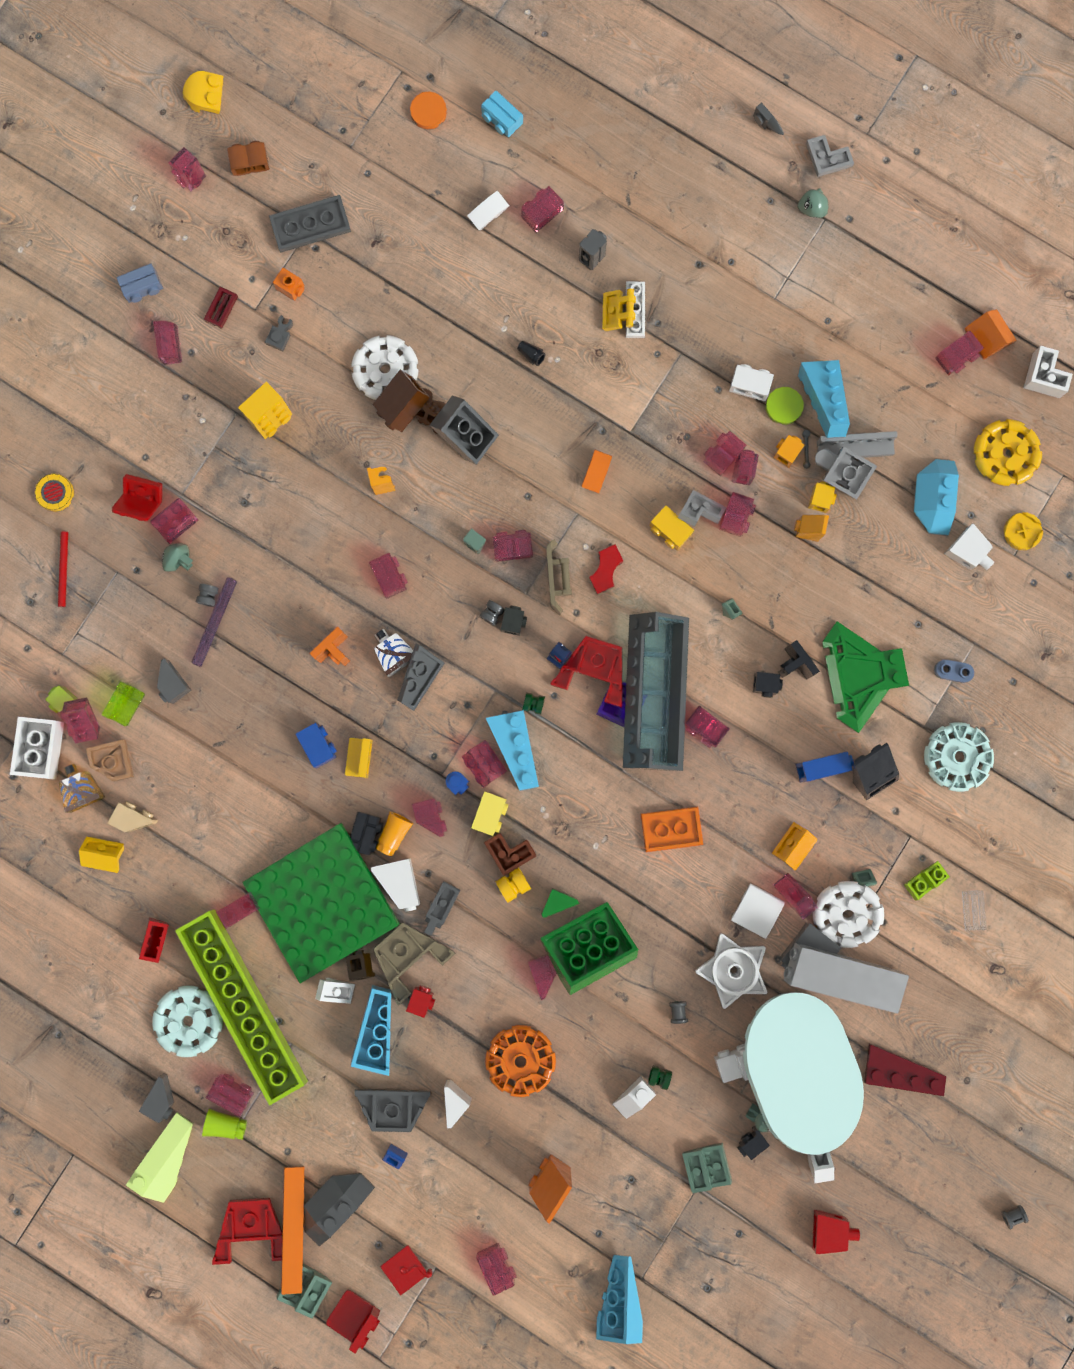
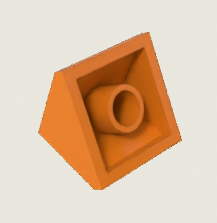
[964,309,1017,360]

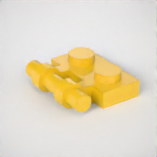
[602,288,636,331]

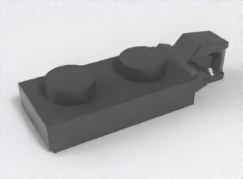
[424,881,461,936]

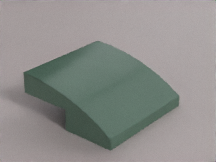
[682,1143,732,1193]
[276,1264,332,1319]

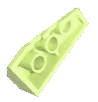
[126,1112,193,1203]

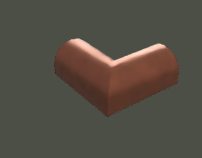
[484,833,537,876]

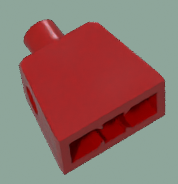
[812,1210,860,1254]

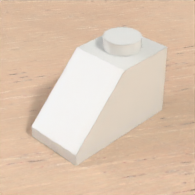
[613,1076,656,1119]
[807,1152,834,1184]

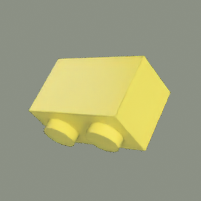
[471,791,509,836]

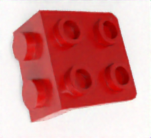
[112,474,162,521]
[326,1289,380,1354]

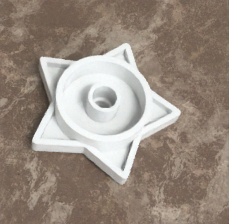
[695,933,767,1009]

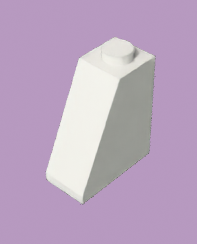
[371,858,420,912]

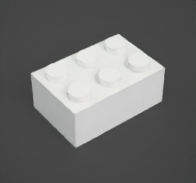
[10,717,64,779]

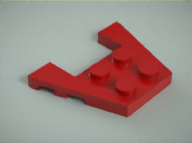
[550,636,623,708]
[212,1198,282,1265]

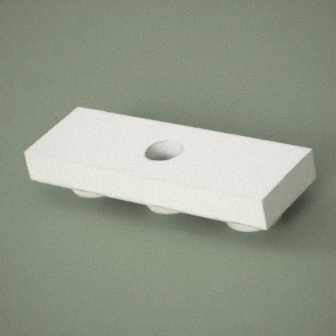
[626,281,645,338]

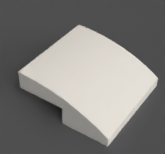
[731,883,785,939]

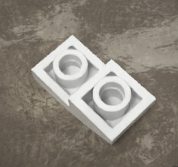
[467,191,510,231]

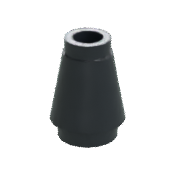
[517,341,546,366]

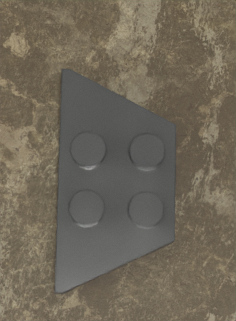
[354,1089,431,1132]

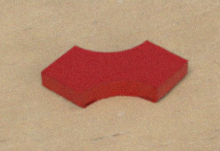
[589,544,623,595]

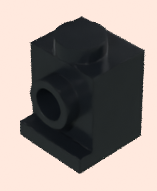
[737,1125,770,1160]

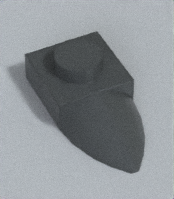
[753,102,784,135]

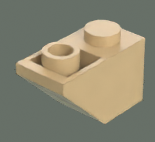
[107,801,158,832]

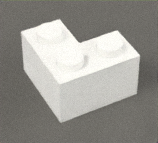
[1024,346,1073,398]
[714,1044,748,1083]

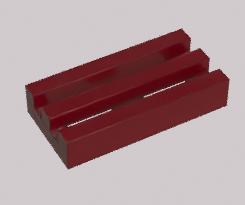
[204,287,238,329]

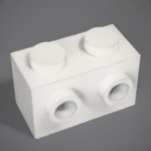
[729,364,774,401]

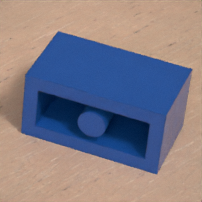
[296,723,337,768]

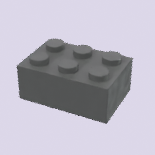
[429,395,499,465]

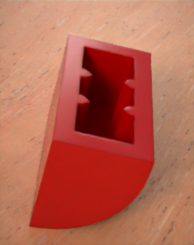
[139,917,169,963]

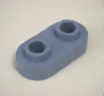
[934,660,974,683]

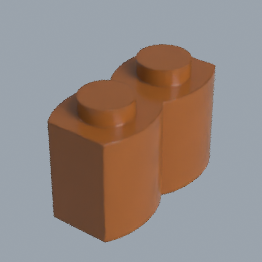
[227,141,270,176]

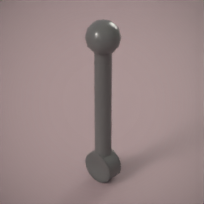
[802,430,811,469]

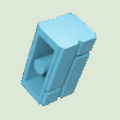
[481,91,523,137]

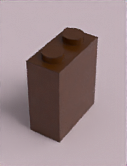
[373,369,430,432]

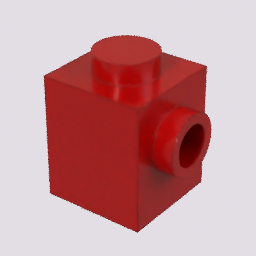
[406,985,436,1018]

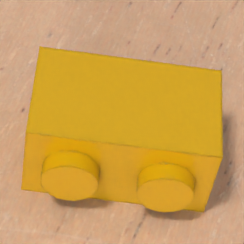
[649,505,694,550]

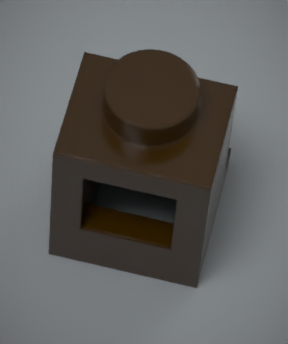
[346,950,375,981]

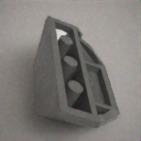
[304,1173,375,1247]

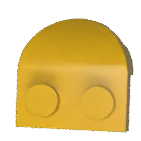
[182,71,223,114]

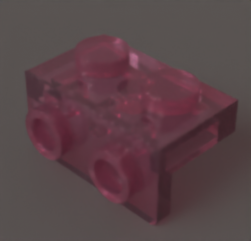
[150,498,199,544]
[462,740,507,788]

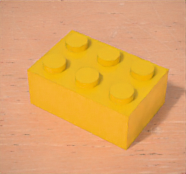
[238,381,292,439]

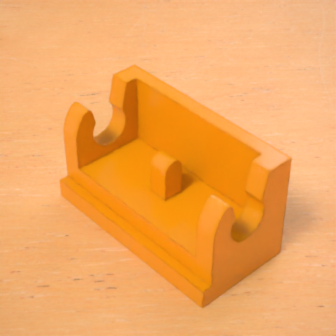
[367,467,396,495]

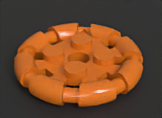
[485,1025,556,1097]

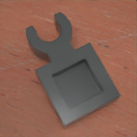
[265,315,293,352]

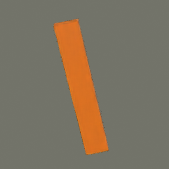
[281,1166,304,1295]

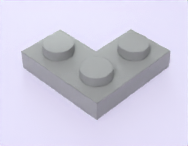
[806,135,854,177]
[678,490,726,527]

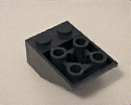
[853,742,899,801]

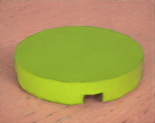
[766,387,804,425]

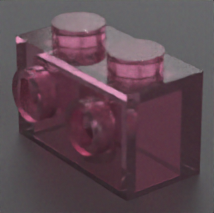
[168,147,206,191]
[60,697,100,744]

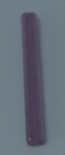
[191,577,237,667]

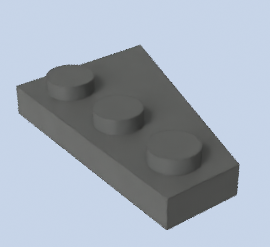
[397,643,445,711]

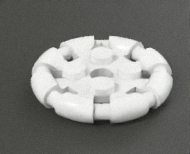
[351,335,419,400]
[812,881,884,948]

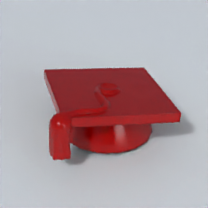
[380,1245,433,1296]

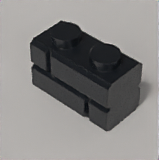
[350,812,383,855]

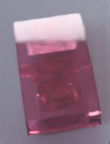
[216,892,260,929]

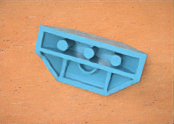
[914,459,959,536]

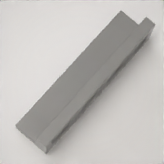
[816,431,897,458]

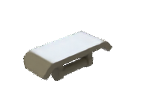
[546,539,572,615]

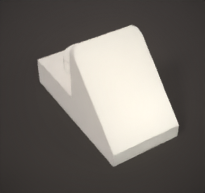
[315,978,355,1004]

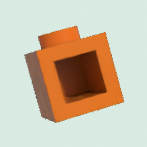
[273,268,305,301]

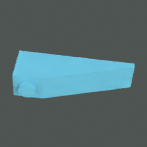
[596,1255,643,1344]

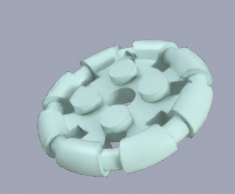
[924,722,994,792]
[152,985,223,1057]

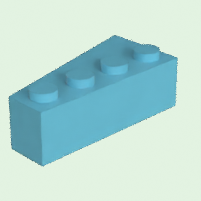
[798,360,850,438]
[486,710,539,791]

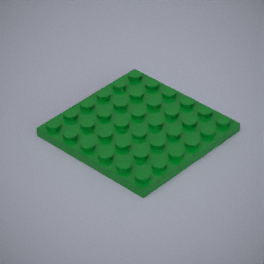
[242,823,400,984]

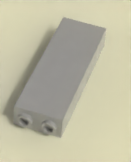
[784,943,909,1014]

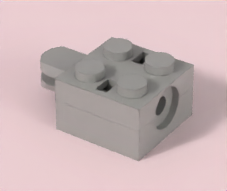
[815,446,877,500]

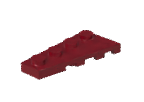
[864,1043,946,1096]

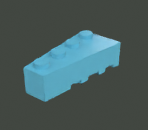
[351,985,391,1076]

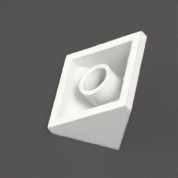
[444,1080,472,1128]

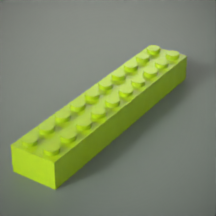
[175,909,308,1106]

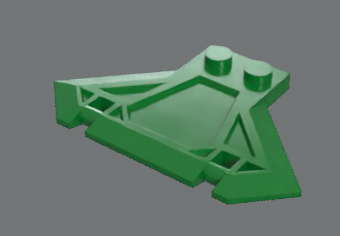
[822,621,909,733]

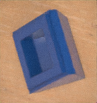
[382,1144,408,1169]

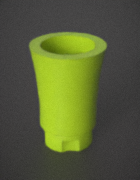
[202,1108,247,1140]

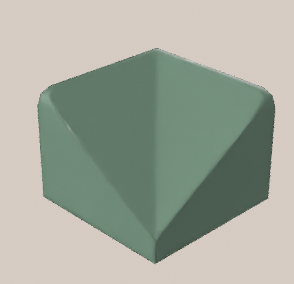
[463,528,486,554]

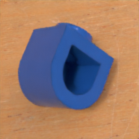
[446,772,470,795]

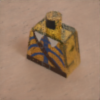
[59,764,106,813]

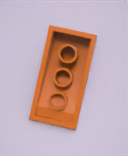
[528,1154,572,1224]

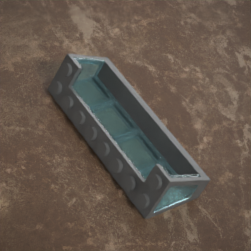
[623,612,689,771]

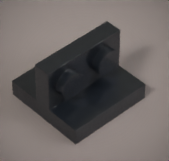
[778,640,820,680]

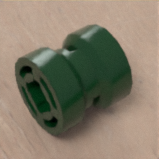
[522,692,545,715]
[648,1065,672,1090]

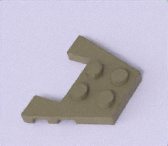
[374,922,456,1006]

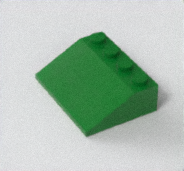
[540,902,639,995]

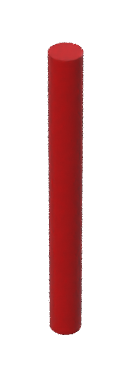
[58,531,69,607]

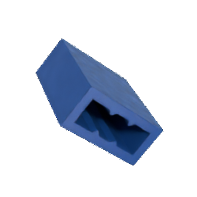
[795,751,854,783]

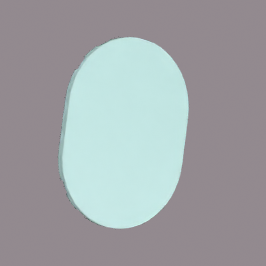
[743,993,864,1155]

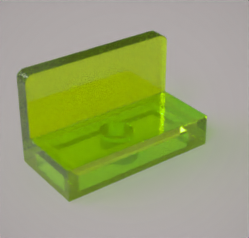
[101,681,145,726]

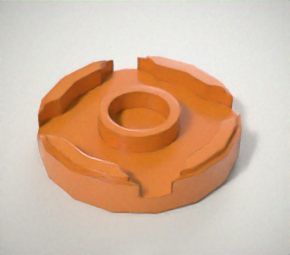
[410,91,447,130]

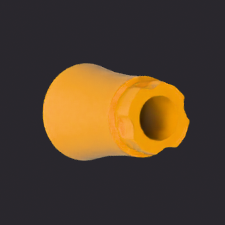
[376,811,414,856]

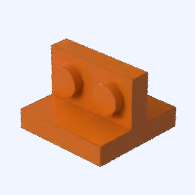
[309,626,350,666]

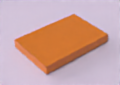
[640,806,703,852]

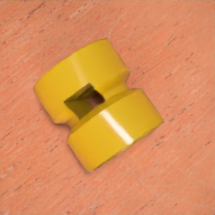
[495,867,531,903]

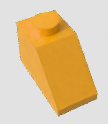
[794,515,829,542]

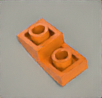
[581,449,612,493]

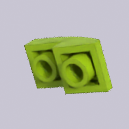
[904,861,950,901]

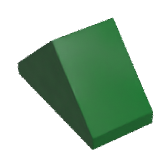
[542,888,579,918]

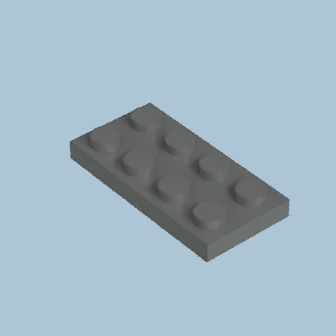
[269,195,351,253]

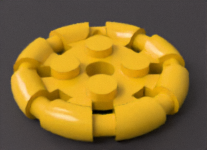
[973,419,1042,486]

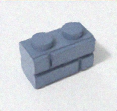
[117,263,163,303]

